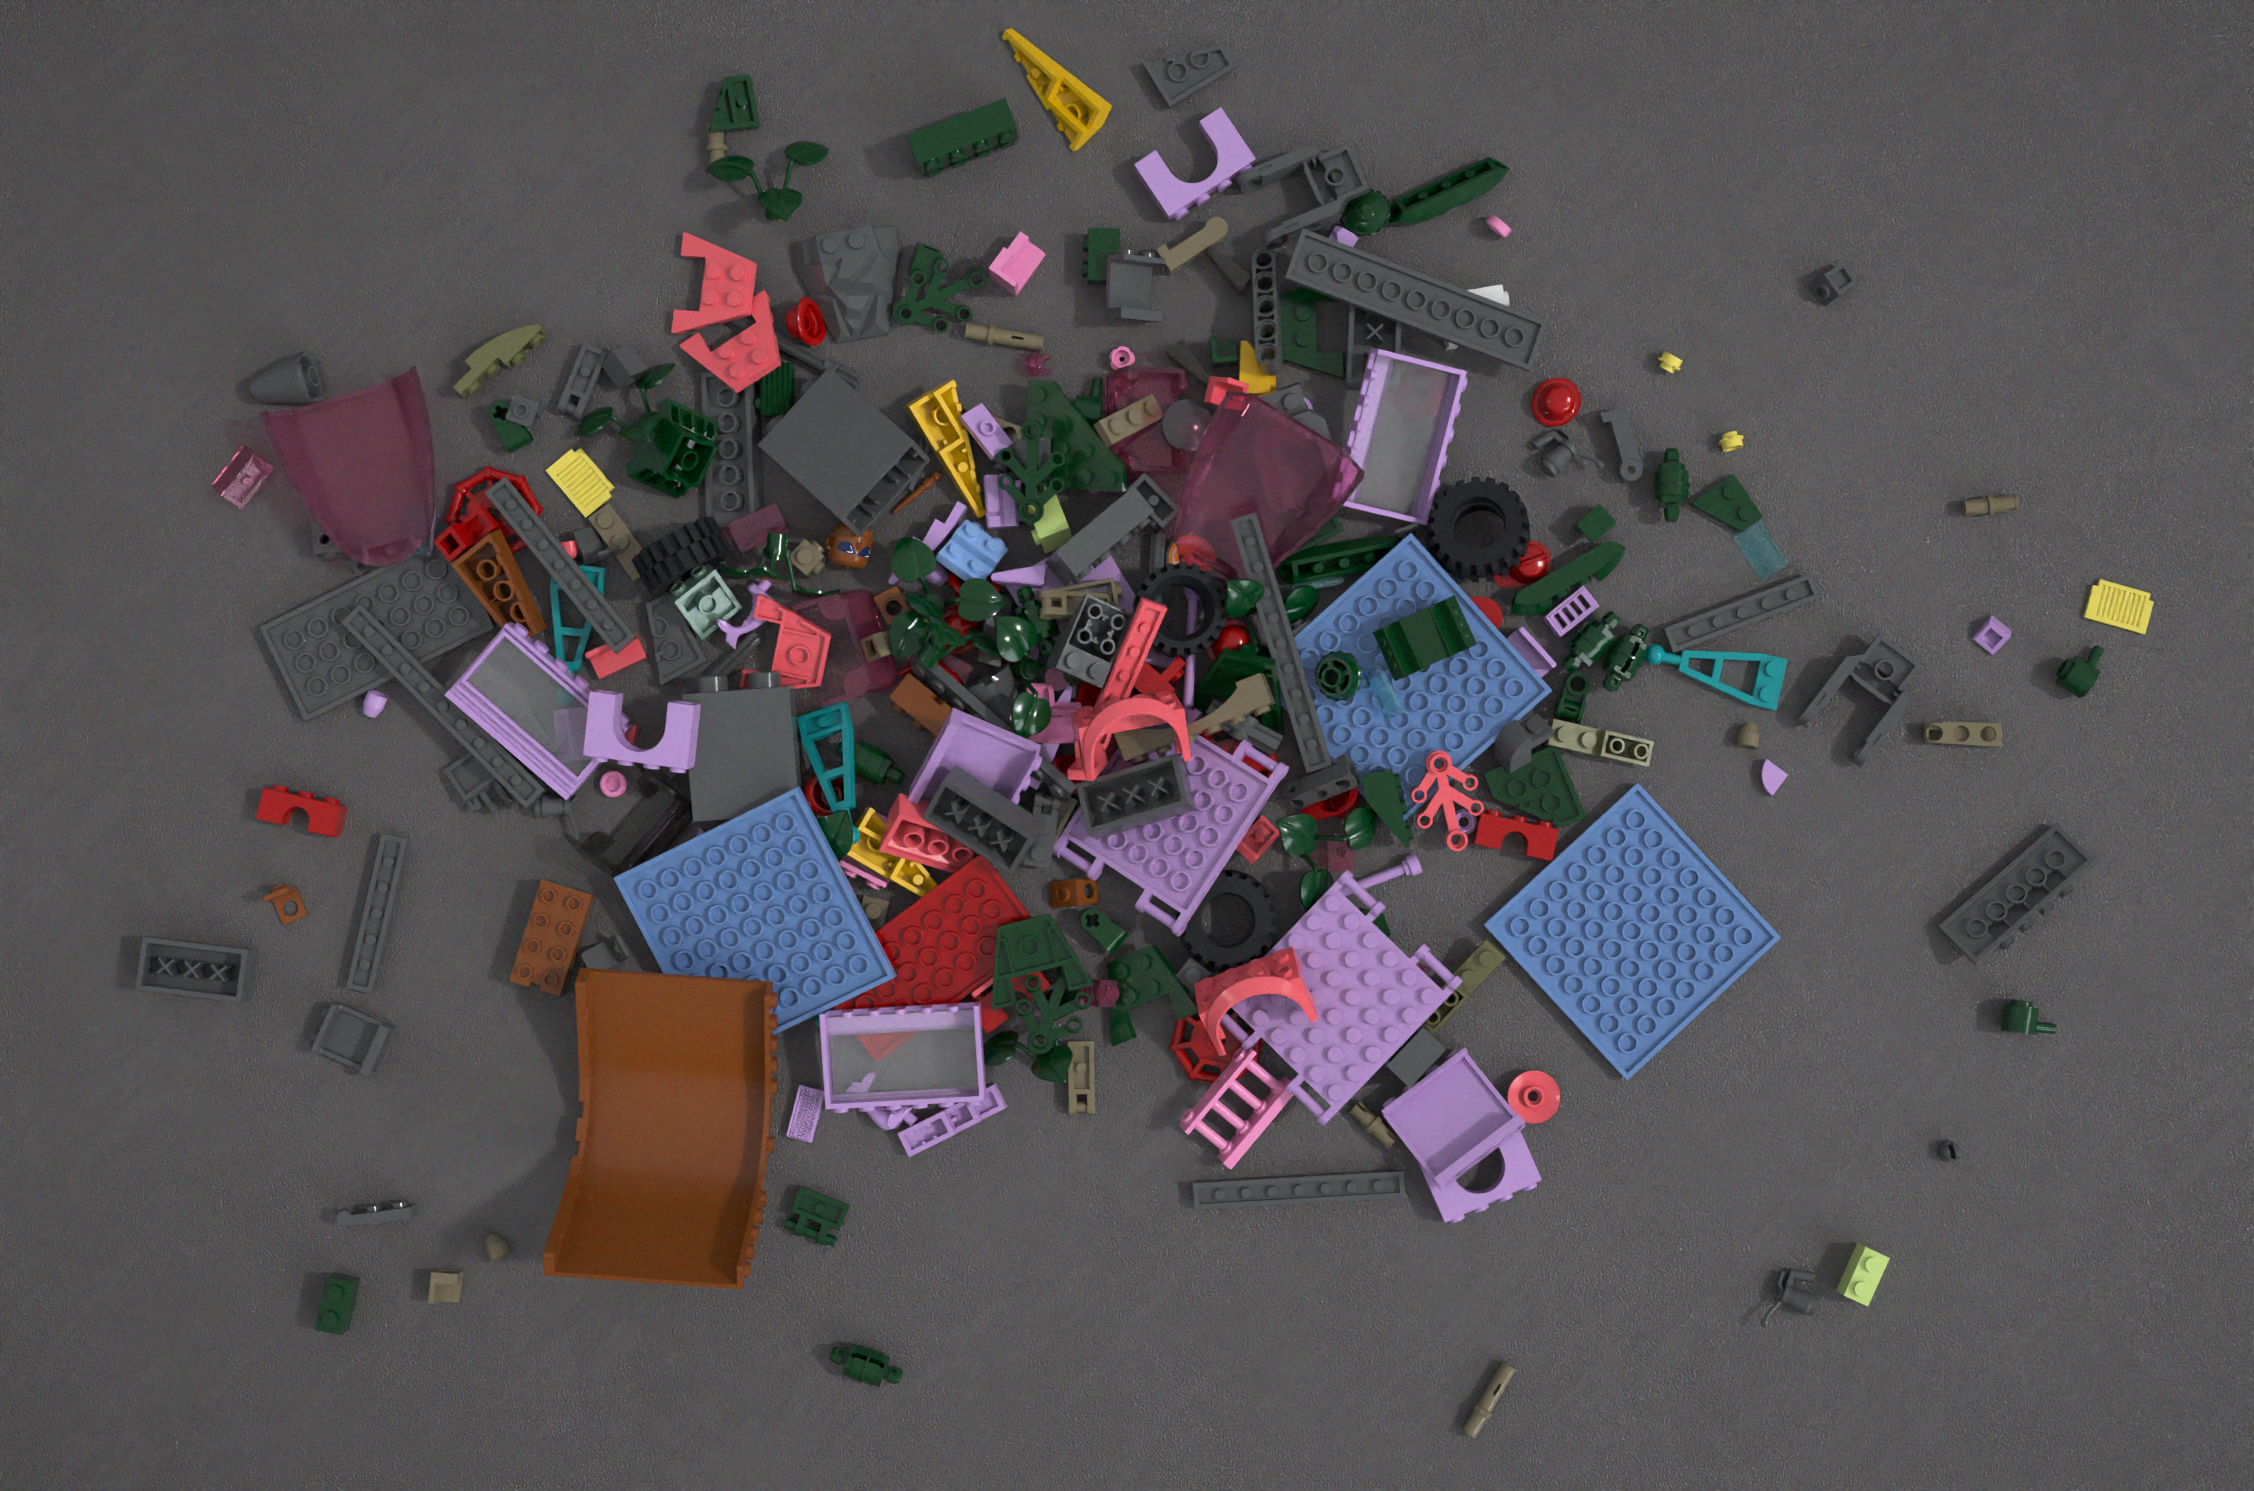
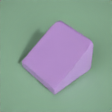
[1972,615,2012,655]

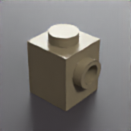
[790,539,827,578]

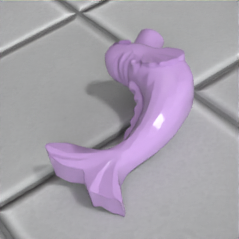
[716,580,772,649]
[846,1072,918,1130]

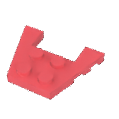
[671,232,757,335]
[679,290,781,393]
[740,593,832,689]

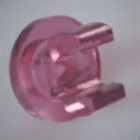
[1025,351,1052,377]

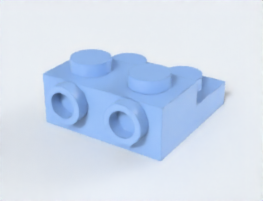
[936,519,1009,581]

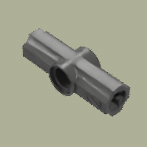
[1203,699,1283,756]

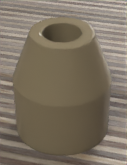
[1736,723,1759,750]
[485,1233,510,1263]

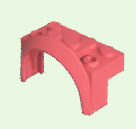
[1071,691,1192,780]
[1194,946,1318,1056]

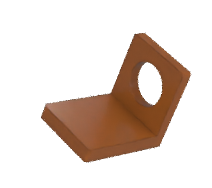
[1049,878,1099,908]
[262,884,308,925]

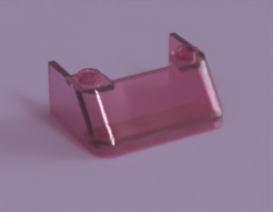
[792,589,898,708]

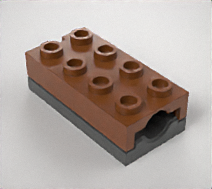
[509,879,597,996]

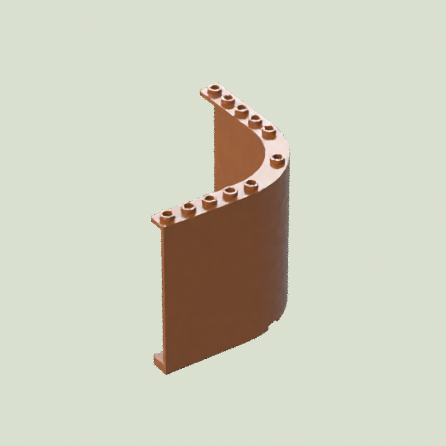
[543,968,778,1290]

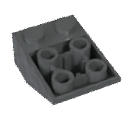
[1046,594,1133,688]

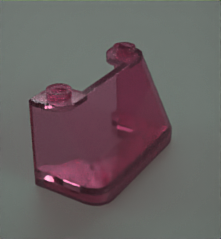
[1106,365,1189,476]

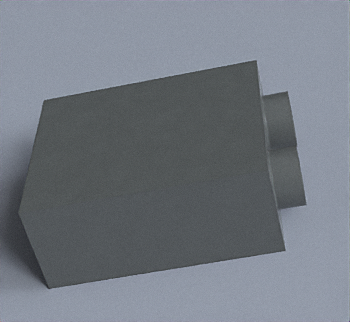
[758,368,930,538]
[682,671,804,822]

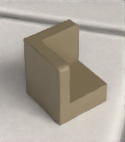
[428,1268,464,1304]

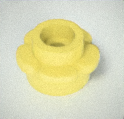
[1657,351,1683,373]
[1718,431,1744,452]

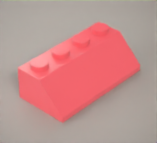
[879,793,978,873]

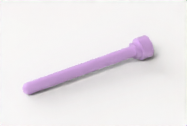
[1183,587,1201,709]
[1301,853,1423,911]

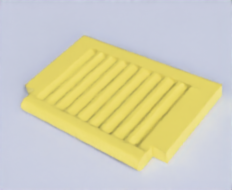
[545,448,615,518]
[2083,579,2154,635]

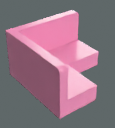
[989,231,1045,296]
[1026,683,1082,743]

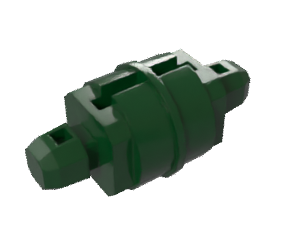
[1653,448,1690,522]
[1015,586,1060,658]
[1561,611,1620,673]
[1602,623,1649,692]
[836,741,906,785]
[829,1344,903,1387]

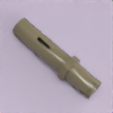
[965,323,1044,351]
[1462,1361,1516,1439]

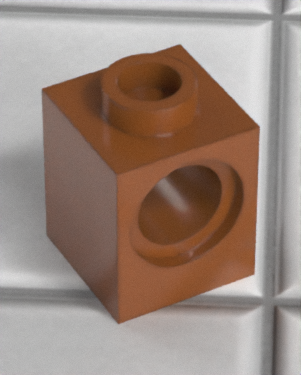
[873,586,911,627]

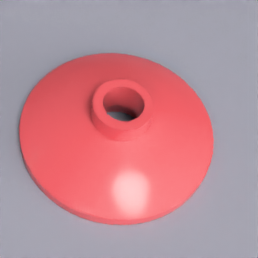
[1507,1070,1560,1124]

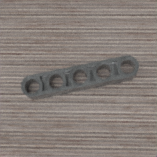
[1252,248,1283,376]

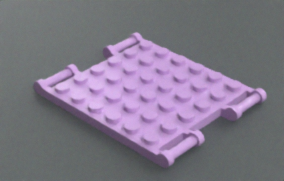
[1053,703,1289,937]
[1220,870,1463,1127]

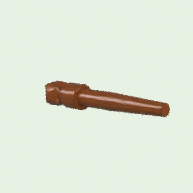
[892,469,943,514]

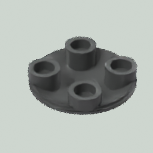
[1162,399,1213,451]

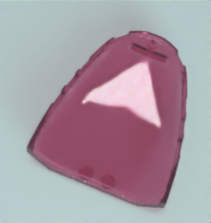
[260,366,435,566]
[1174,390,1365,589]

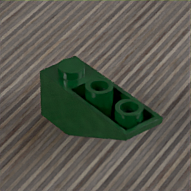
[1361,768,1414,848]

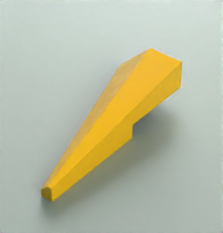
[1002,28,1112,152]
[903,379,986,519]
[845,807,937,898]

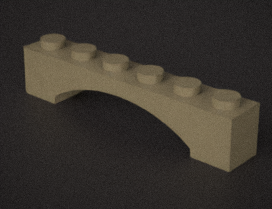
[1114,673,1276,765]

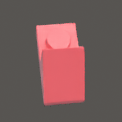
[1067,741,1109,781]
[1236,815,1280,865]

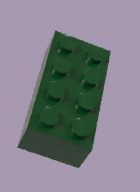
[907,98,1018,178]

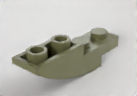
[453,324,547,398]
[1545,719,1654,767]
[1422,938,1506,1035]

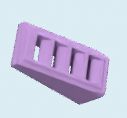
[991,564,1047,589]
[1542,585,1599,638]

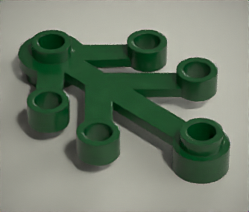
[892,258,987,333]
[998,420,1067,523]
[1016,966,1091,1055]

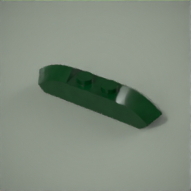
[1389,157,1510,226]
[1276,536,1402,585]
[1510,540,1625,616]

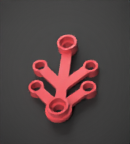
[1410,750,1484,851]

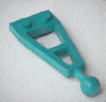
[550,565,607,706]
[1645,644,1788,711]
[797,702,860,845]

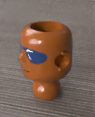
[826,522,874,569]

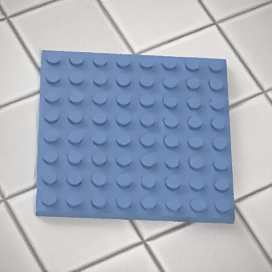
[1271,533,1552,821]
[1483,783,1781,1080]
[614,786,897,1035]

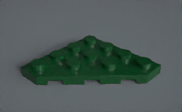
[1027,380,1127,492]

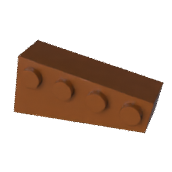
[451,529,547,648]
[889,673,952,741]

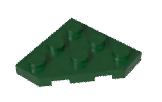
[1483,746,1586,827]

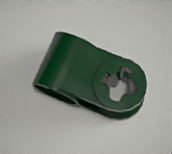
[489,401,533,454]
[1553,672,1590,724]
[1079,908,1129,955]

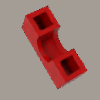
[256,784,347,837]
[1472,809,1559,861]
[971,971,1052,1034]

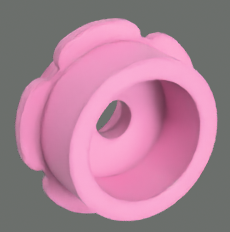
[1109,346,1135,372]

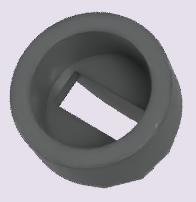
[1937,1140,1961,1162]

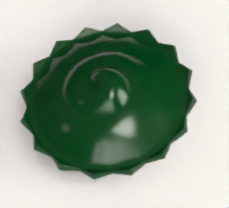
[1342,188,1391,237]
[1314,650,1363,702]

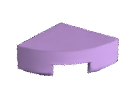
[1761,759,1788,796]

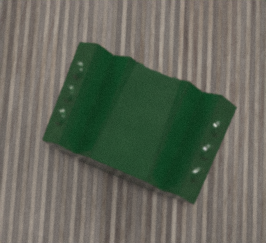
[626,398,719,499]
[1373,595,1477,681]

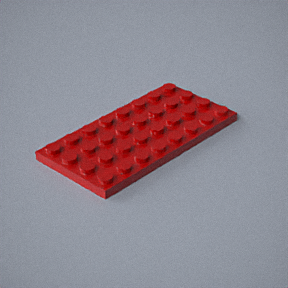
[834,854,1032,1062]

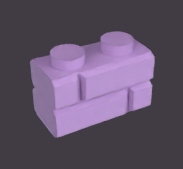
[984,473,1023,530]

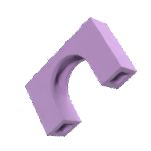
[1134,107,1256,222]
[583,689,701,773]
[1417,1131,1542,1224]

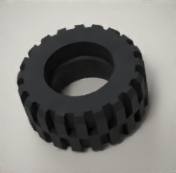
[1427,477,1530,583]
[1176,869,1278,970]

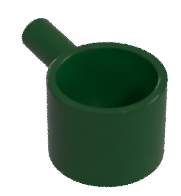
[1073,377,1103,429]
[2056,646,2104,698]
[2000,999,2057,1035]

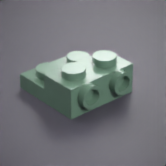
[667,564,743,640]

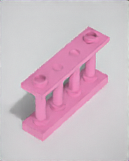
[1179,1047,1293,1169]

